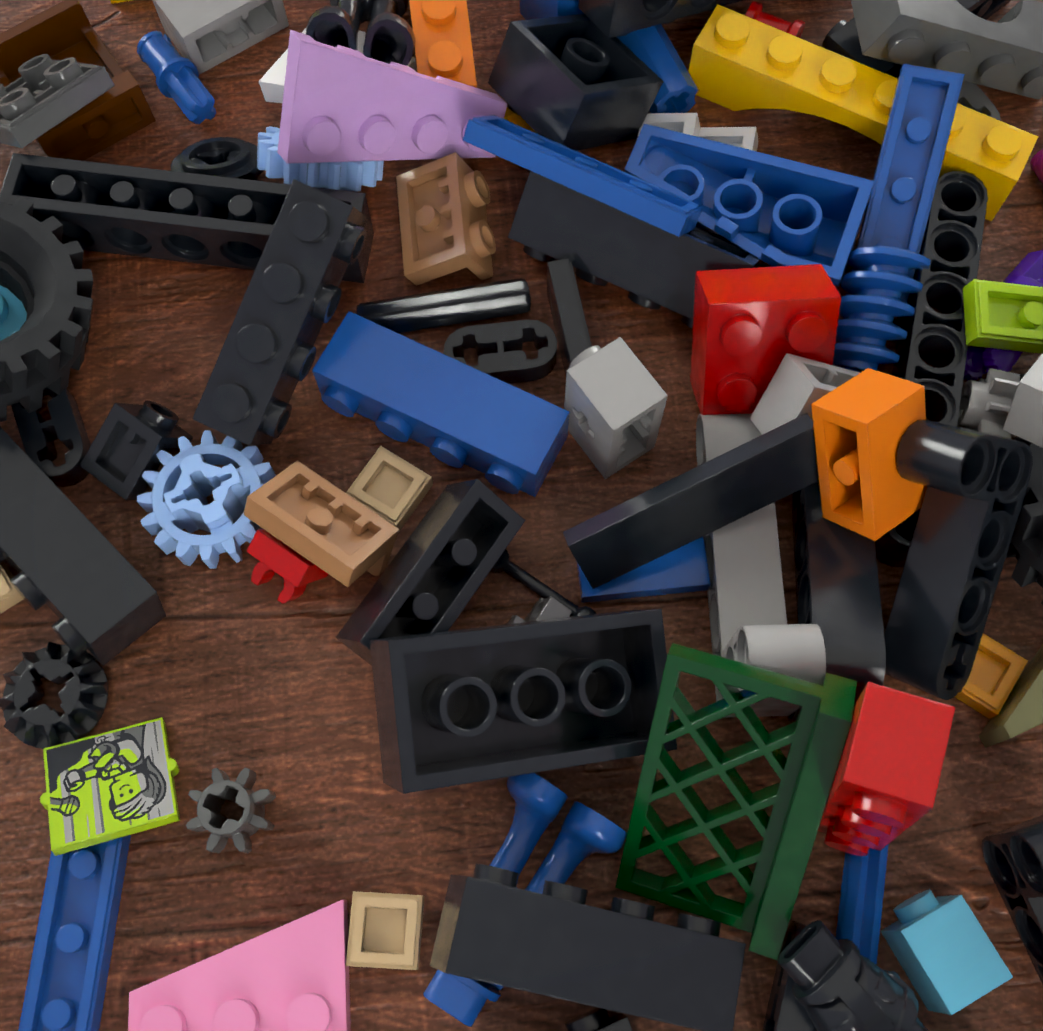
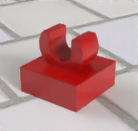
[246,528,329,604]

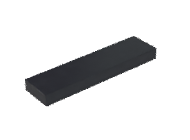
[563,413,819,589]

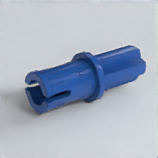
[137,31,216,124]

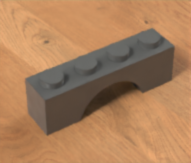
[851,0,1043,100]

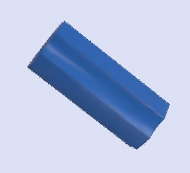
[617,24,698,113]

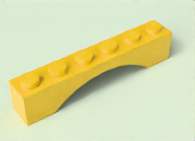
[688,4,1038,221]

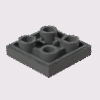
[0,54,115,148]

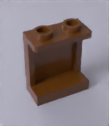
[0,0,156,161]

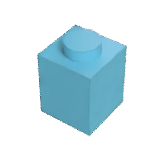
[881,889,1013,1015]

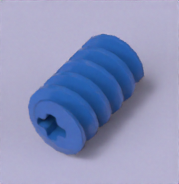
[833,246,931,373]

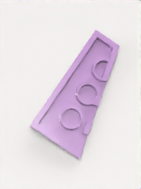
[277,30,507,164]

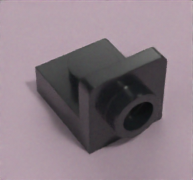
[80,400,193,501]

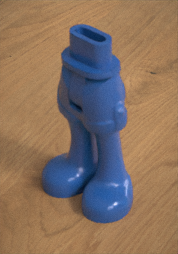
[423,773,627,1027]

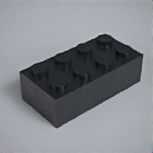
[370,609,677,794]

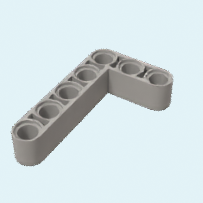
[696,413,826,718]

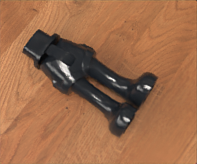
[306,0,415,66]
[778,920,929,1031]

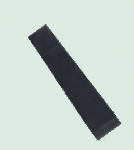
[875,171,988,567]

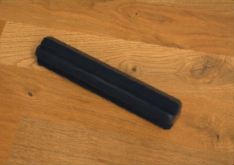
[356,278,531,333]

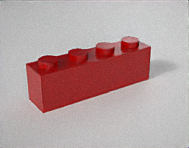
[818,682,956,856]

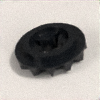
[170,137,265,181]
[0,642,108,749]

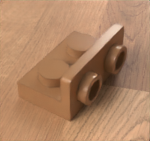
[396,152,496,286]
[244,460,399,587]

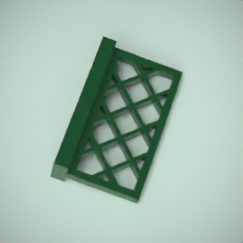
[615,643,857,960]

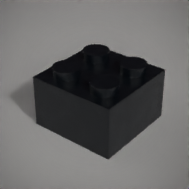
[488,14,663,151]

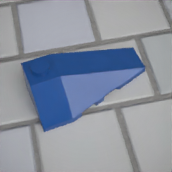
[624,124,874,287]

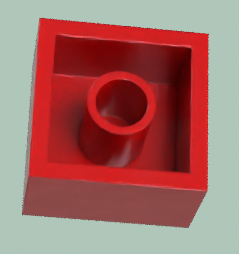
[690,264,841,415]

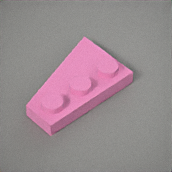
[128,899,351,1031]

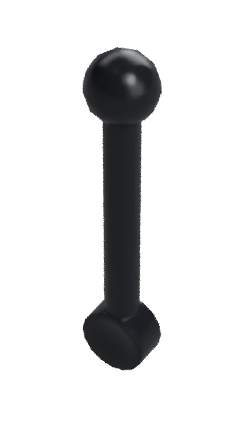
[491,549,596,617]

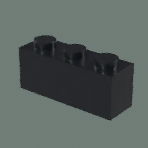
[336,479,526,666]

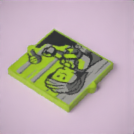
[40,717,180,856]

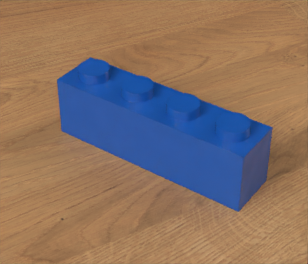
[312,311,570,497]

